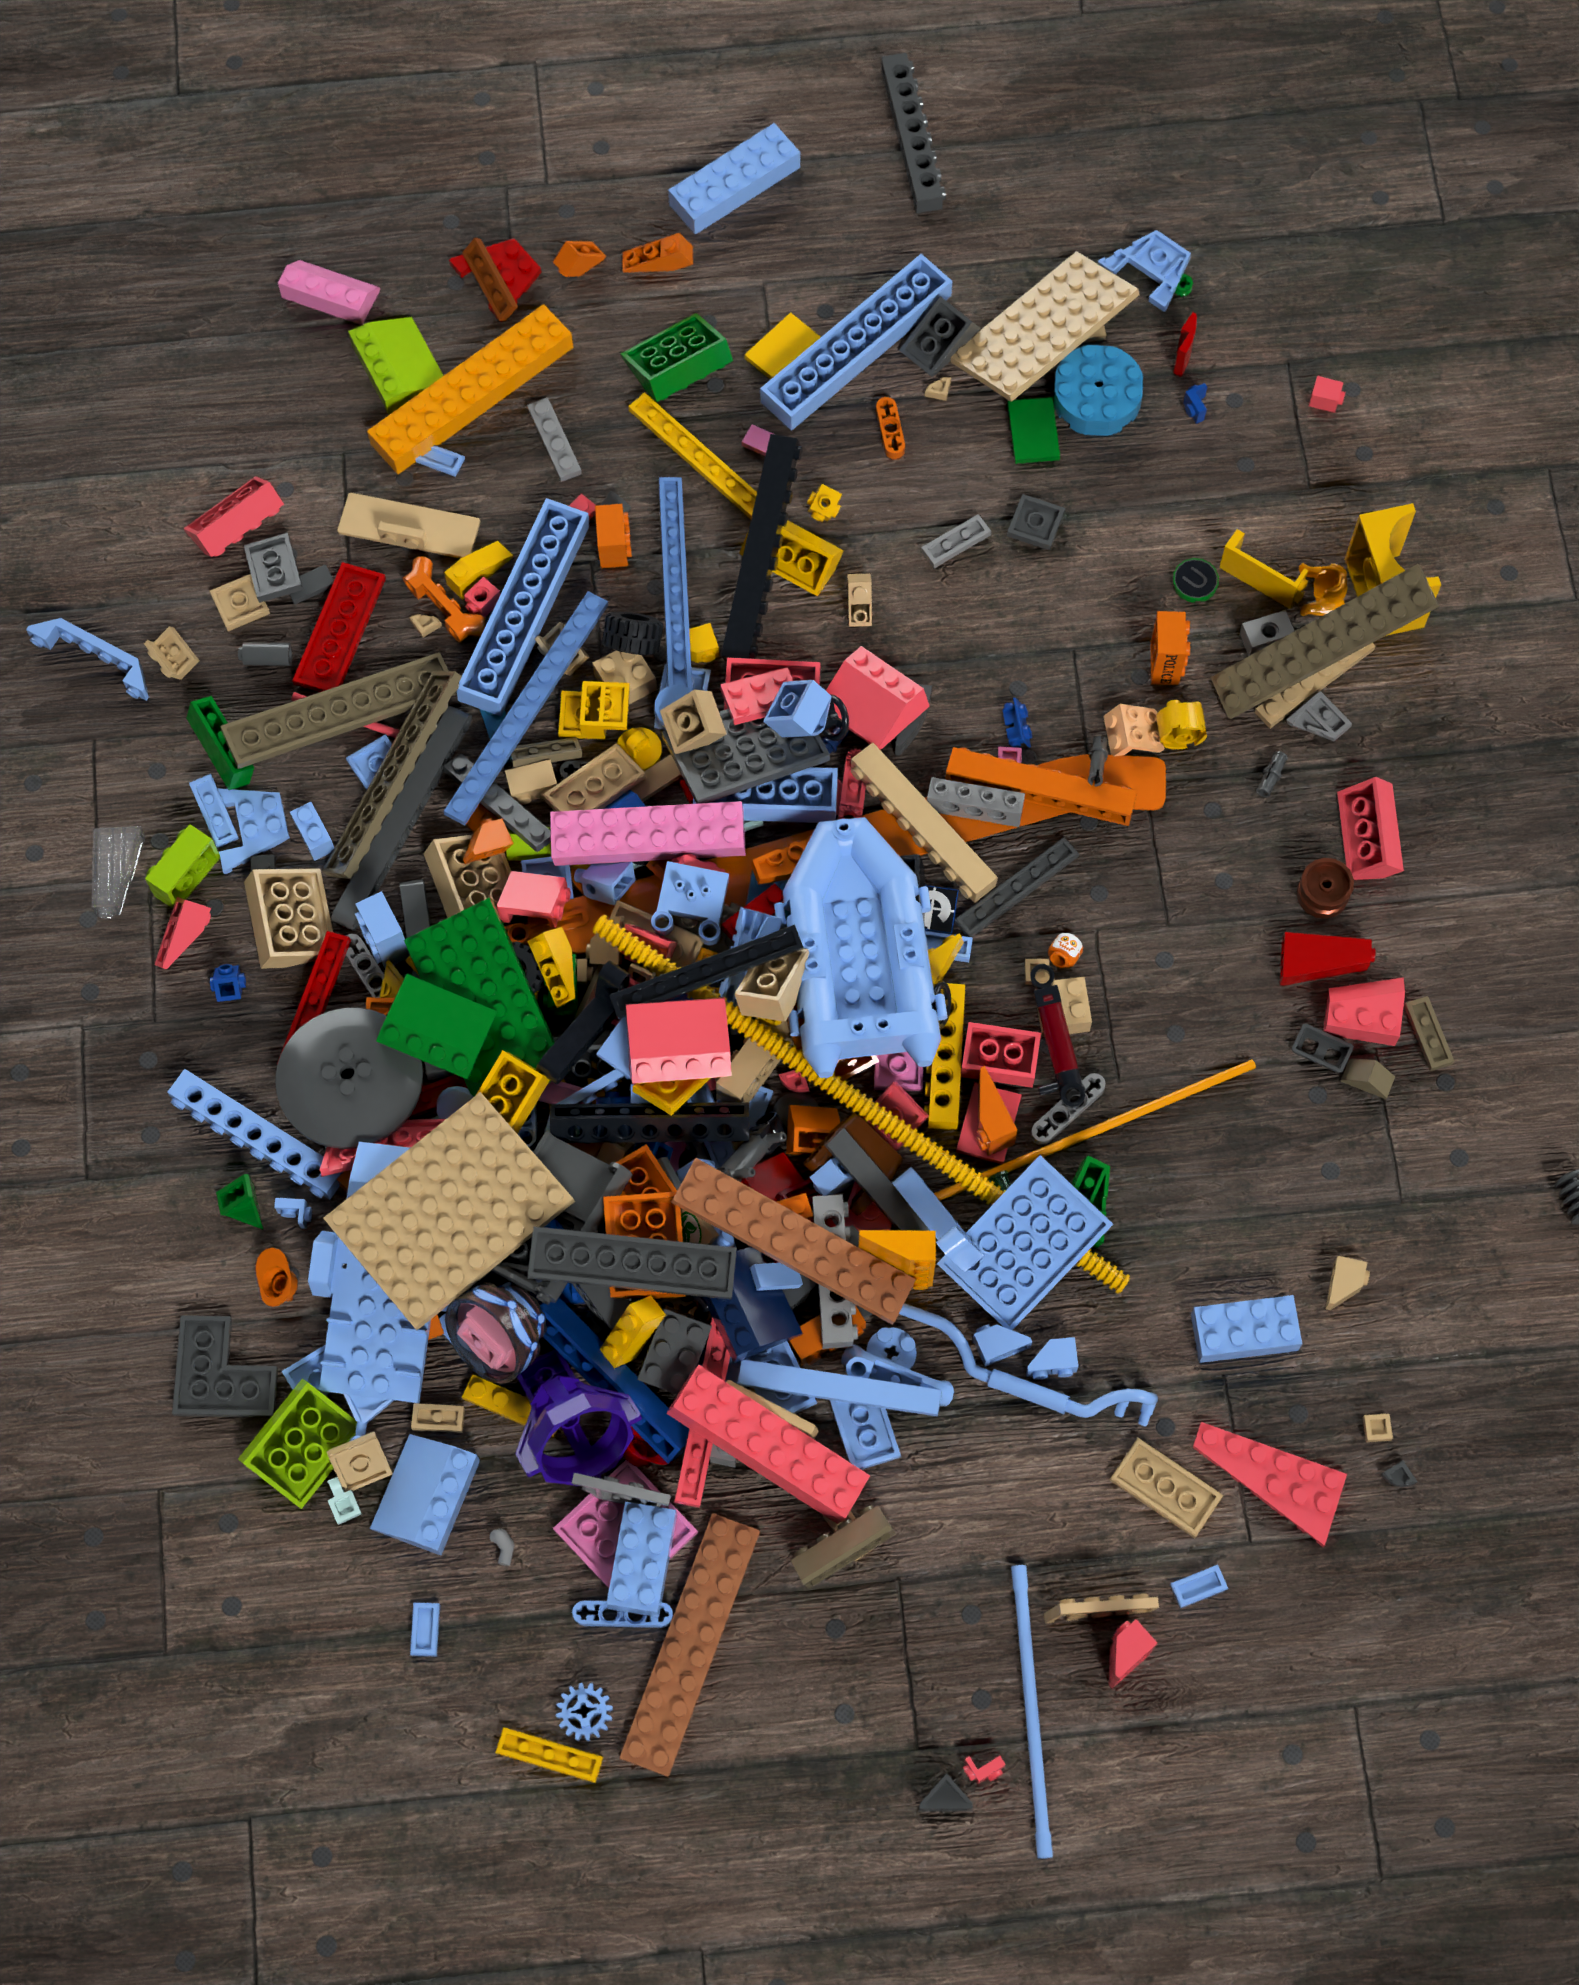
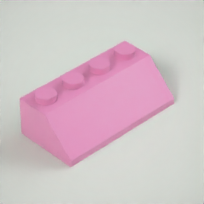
[278,260,380,325]

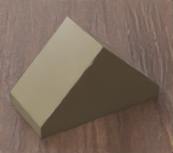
[1340,1059,1395,1099]

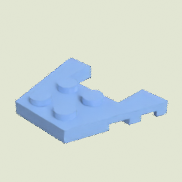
[1098,230,1191,312]
[218,788,290,874]

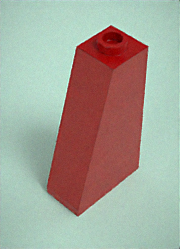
[1280,932,1376,986]

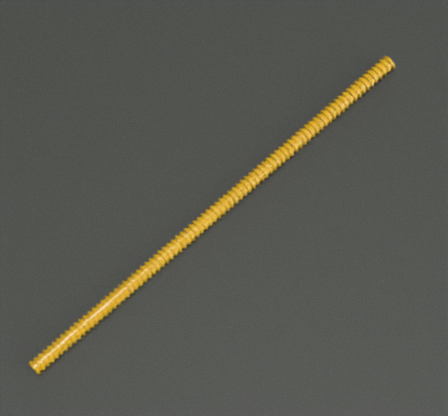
[593,915,1130,1294]

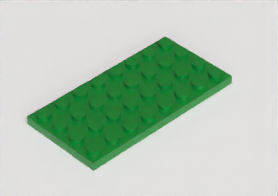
[404,898,555,1096]

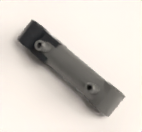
[717,1111,787,1182]

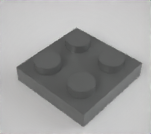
[1007,494,1065,550]

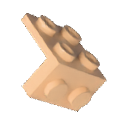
[1104,704,1164,757]

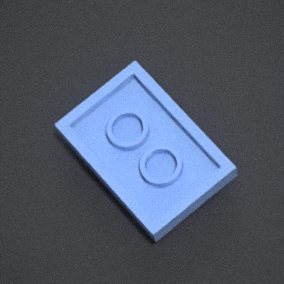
[829,1400,901,1470]

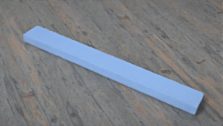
[737,1360,942,1417]

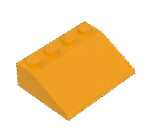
[858,1230,936,1290]

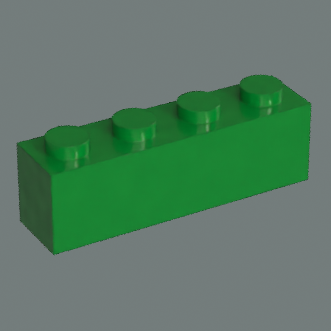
[186,696,254,790]

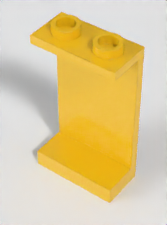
[1219,529,1308,609]

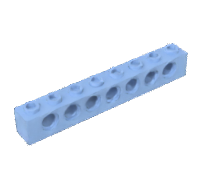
[167,1069,343,1200]

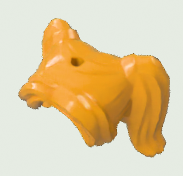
[1299,563,1348,616]

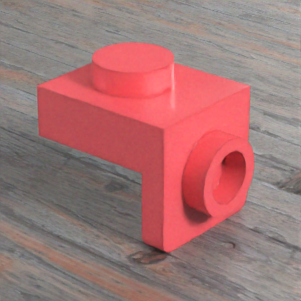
[963,1756,1006,1784]

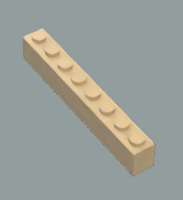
[851,743,998,903]

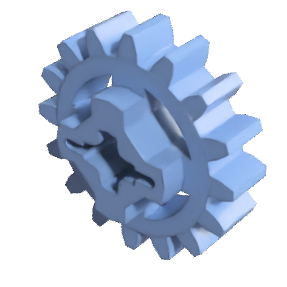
[556,1683,613,1741]

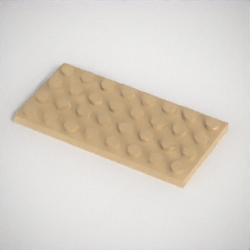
[951,251,1139,402]

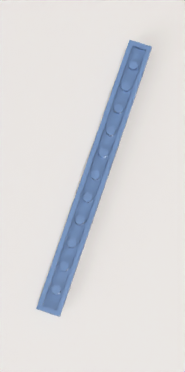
[659,477,692,689]
[444,591,608,826]

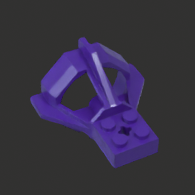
[513,1349,642,1486]

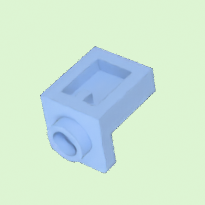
[274,1198,312,1229]

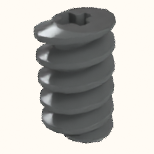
[1555,1169,1579,1225]

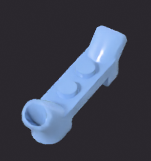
[841,1345,954,1406]

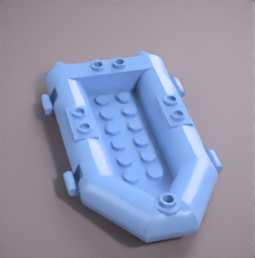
[774,817,948,1078]

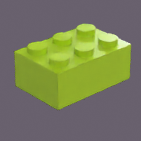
[145,824,220,909]

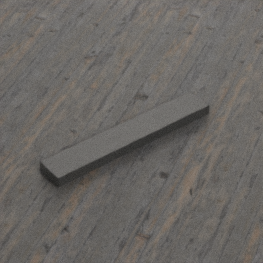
[954,837,1079,937]
[824,1128,937,1241]

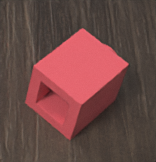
[1309,376,1345,413]

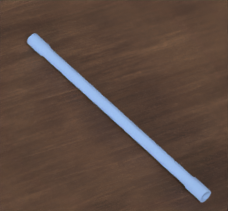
[1011,1565,1053,1859]

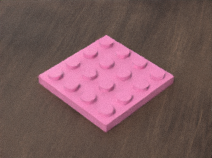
[553,1460,698,1589]

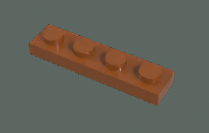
[462,238,518,322]

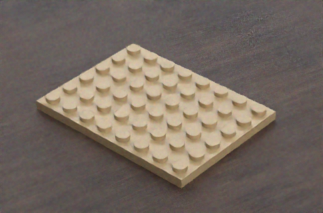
[323,1092,575,1331]

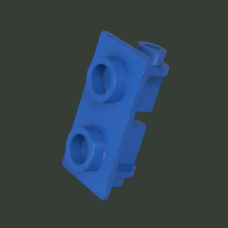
[1002,697,1032,748]

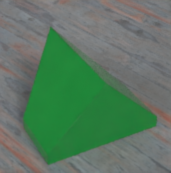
[216,1174,263,1230]

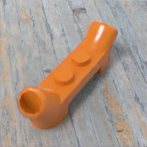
[403,556,485,643]

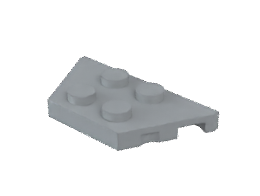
[572,1473,671,1507]

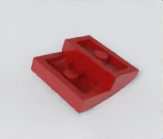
[1173,312,1197,377]

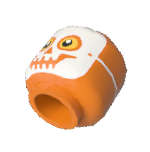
[1048,933,1083,968]

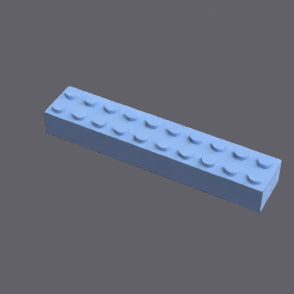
[760,254,952,431]
[457,498,589,716]

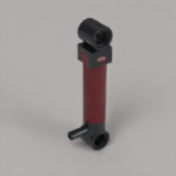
[1030,964,1085,1108]

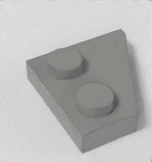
[1286,691,1352,741]

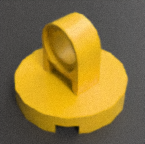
[617,727,662,771]

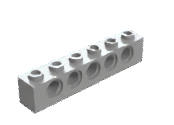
[812,1195,858,1349]

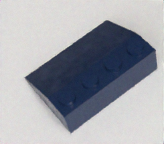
[703,1247,803,1363]

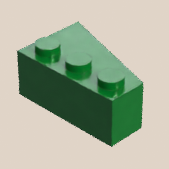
[1072,1155,1110,1248]

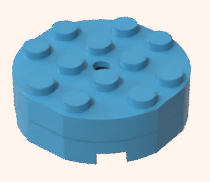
[1053,345,1143,436]

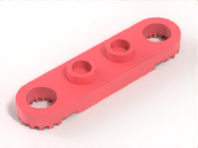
[837,748,866,820]

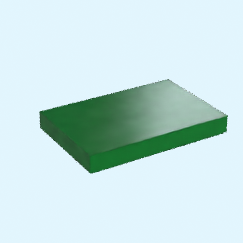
[1007,397,1060,464]

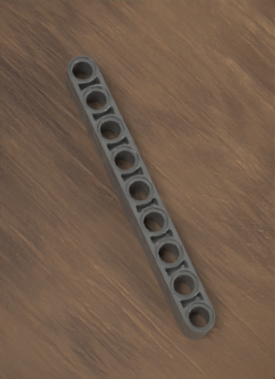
[399,879,453,1081]

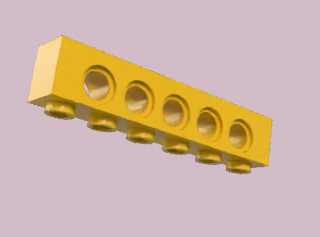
[924,983,965,1130]

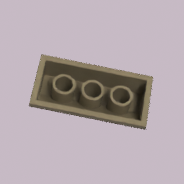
[791,1505,896,1589]

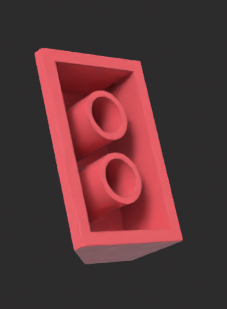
[1109,1619,1158,1689]

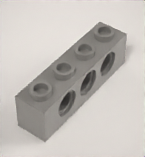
[927,777,1025,827]

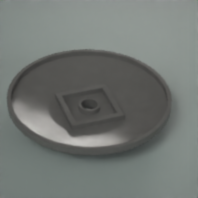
[275,1008,423,1149]

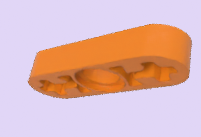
[876,397,905,459]

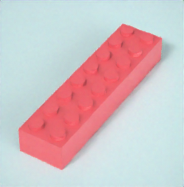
[666,1365,870,1524]

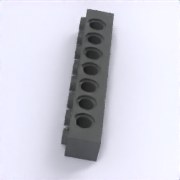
[881,52,946,214]

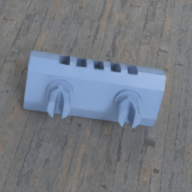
[718,907,782,1007]

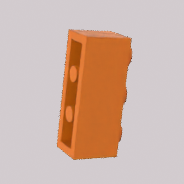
[788,1306,866,1366]

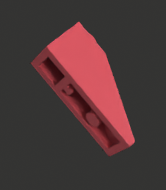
[154,897,211,969]

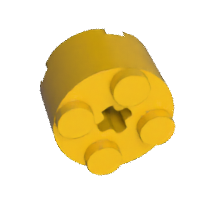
[1156,700,1207,749]

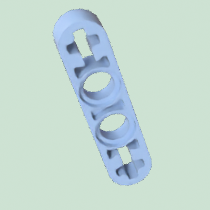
[572,1601,673,1628]

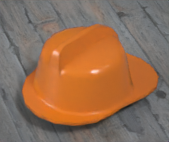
[255,1248,298,1307]

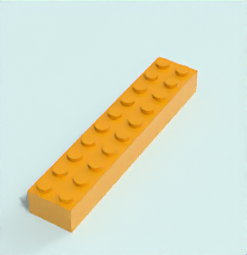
[367,304,574,475]

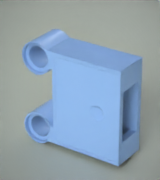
[651,861,729,945]

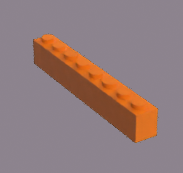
[945,747,1137,826]

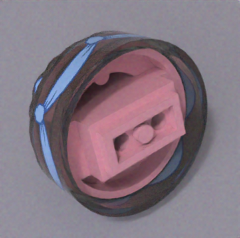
[445,1281,547,1384]

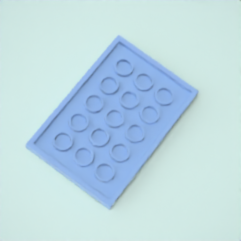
[937,1155,1113,1330]

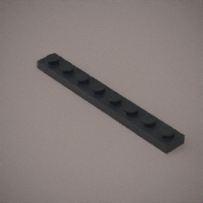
[609,925,804,1019]

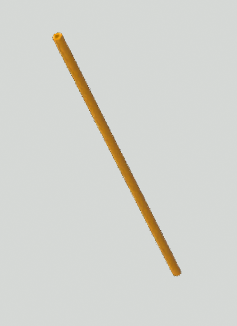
[934,1059,1256,1201]

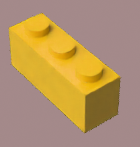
[600,1296,666,1368]

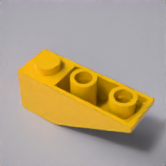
[527,927,575,1008]
[928,933,964,988]

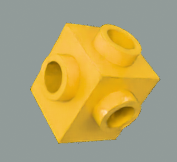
[806,484,842,522]

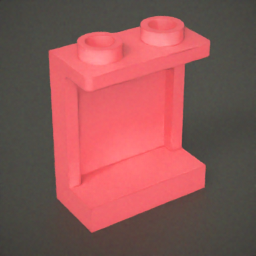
[496,871,571,928]

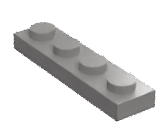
[527,397,582,482]

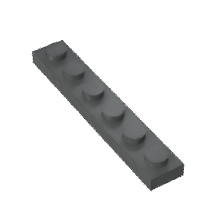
[443,754,551,852]

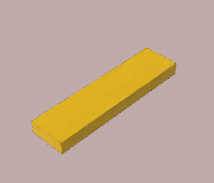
[495,1727,603,1783]

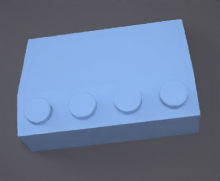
[370,1434,480,1556]

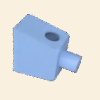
[574,862,636,905]

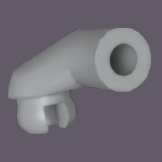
[490,1528,515,1566]

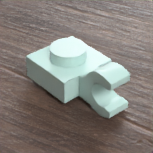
[328,1477,362,1525]

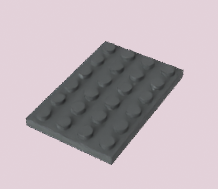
[662,709,830,804]

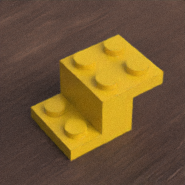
[558,681,630,739]

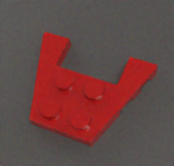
[449,238,541,322]

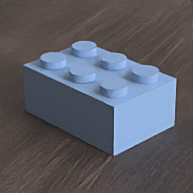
[355,891,410,969]

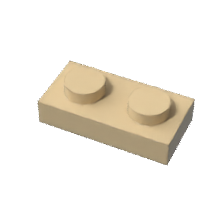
[411,1403,465,1433]

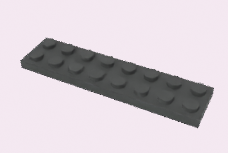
[528,1226,737,1300]

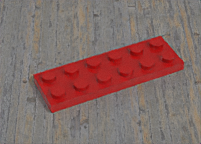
[293,562,386,692]

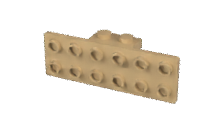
[337,493,480,558]

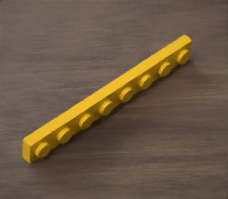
[628,392,757,519]

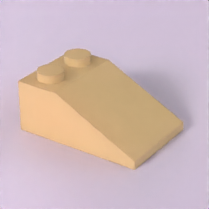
[735,949,809,1022]

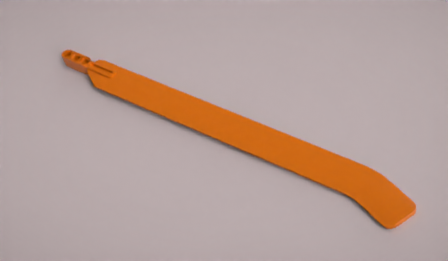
[504,754,1166,954]

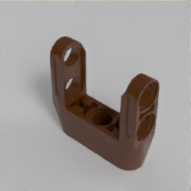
[804,1112,903,1216]

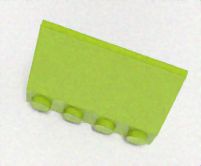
[348,317,443,415]
[238,1379,357,1509]

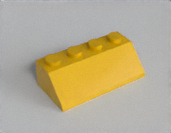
[739,520,844,596]

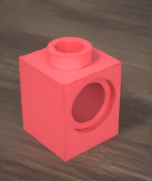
[464,577,501,618]

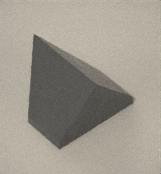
[919,1773,973,1812]

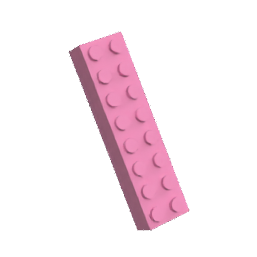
[550,801,746,866]

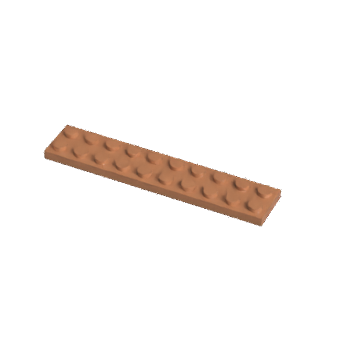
[671,1158,916,1324]
[620,1513,760,1778]

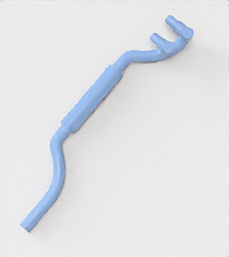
[899,1303,1158,1427]

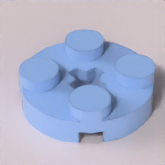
[866,1327,917,1370]

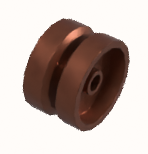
[1297,858,1354,919]

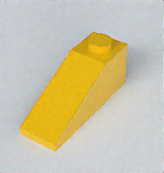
[444,541,513,600]

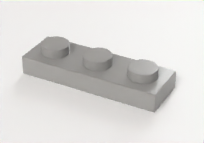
[921,514,991,568]

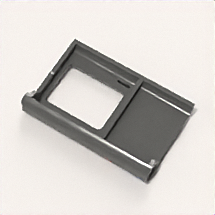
[491,1131,632,1304]

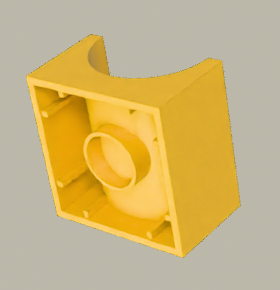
[1344,503,1441,636]

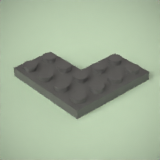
[172,1315,278,1418]

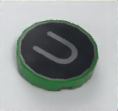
[1173,558,1219,602]

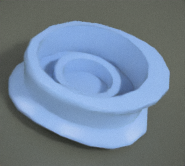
[437,1086,474,1119]

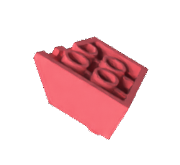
[1323,977,1405,1046]

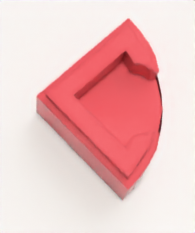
[779,1069,809,1093]

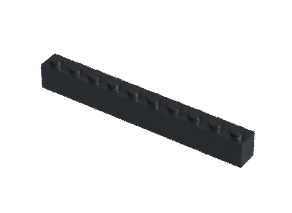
[721,434,803,661]

